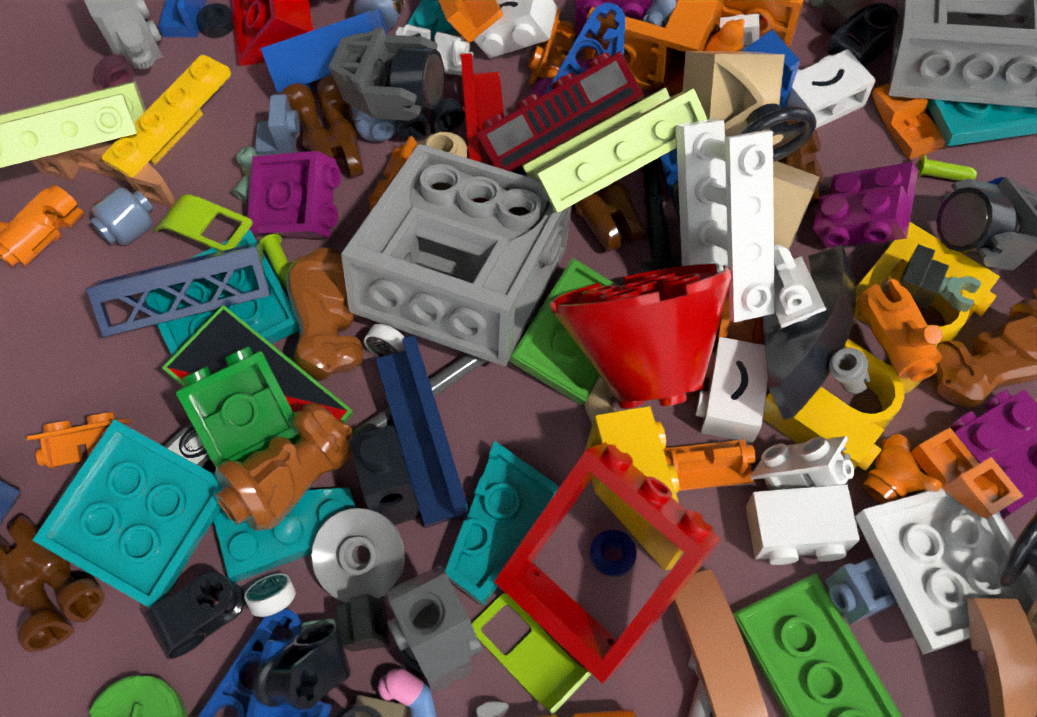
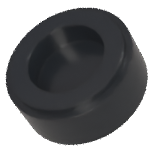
[196,3,234,38]

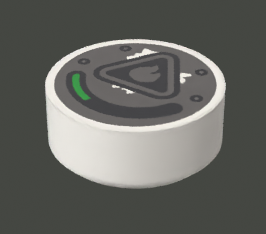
[364,324,405,358]
[244,573,296,617]

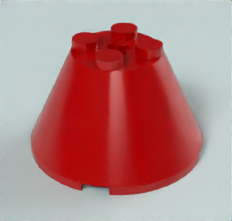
[550,263,732,409]

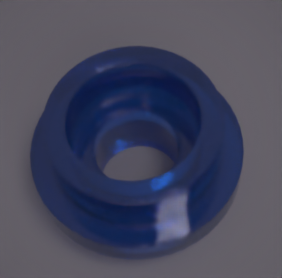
[590,529,637,577]

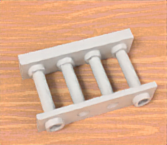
[676,118,774,322]

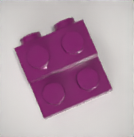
[247,151,341,239]
[813,162,918,248]
[949,389,1037,519]

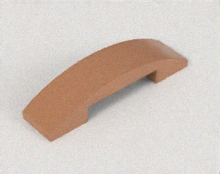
[31,142,176,207]
[672,569,768,717]
[967,598,1037,717]

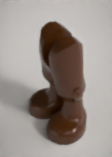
[281,75,364,178]
[575,181,645,252]
[0,515,104,652]

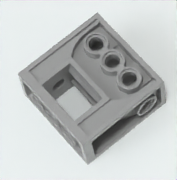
[889,0,1037,108]
[341,143,572,367]

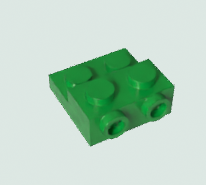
[176,346,299,468]

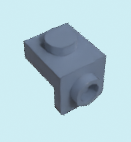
[255,94,300,155]
[825,557,898,625]

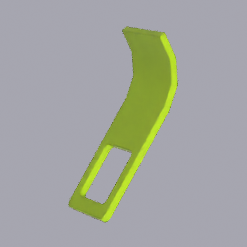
[154,194,253,251]
[472,593,591,714]

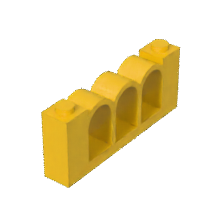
[762,222,1000,471]

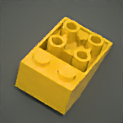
[584,406,683,571]

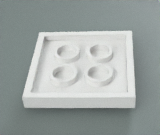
[855,488,1037,654]

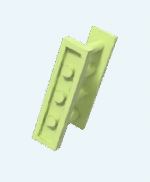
[0,81,146,168]
[522,88,708,213]

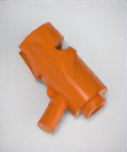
[0,184,85,267]
[856,279,943,382]

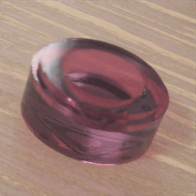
[94,54,134,89]

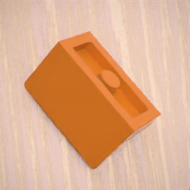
[438,0,503,44]

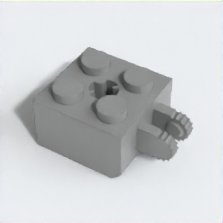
[84,0,163,71]

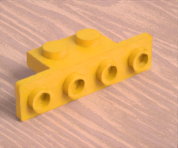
[102,55,231,178]

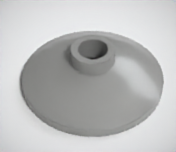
[312,508,405,603]

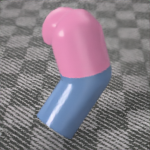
[378,669,437,717]

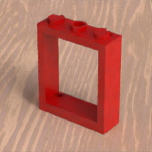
[494,442,722,684]

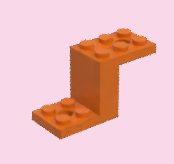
[585,0,804,97]

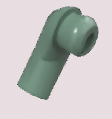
[232,146,262,203]

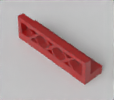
[460,53,504,203]

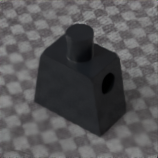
[349,425,422,525]

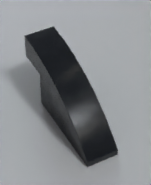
[762,245,857,420]

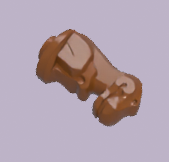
[287,248,364,380]
[934,299,1037,408]
[215,403,353,531]

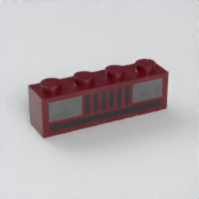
[477,52,644,174]

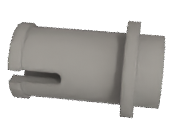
[829,348,870,394]

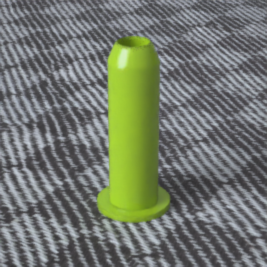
[916,154,977,181]
[260,234,290,289]

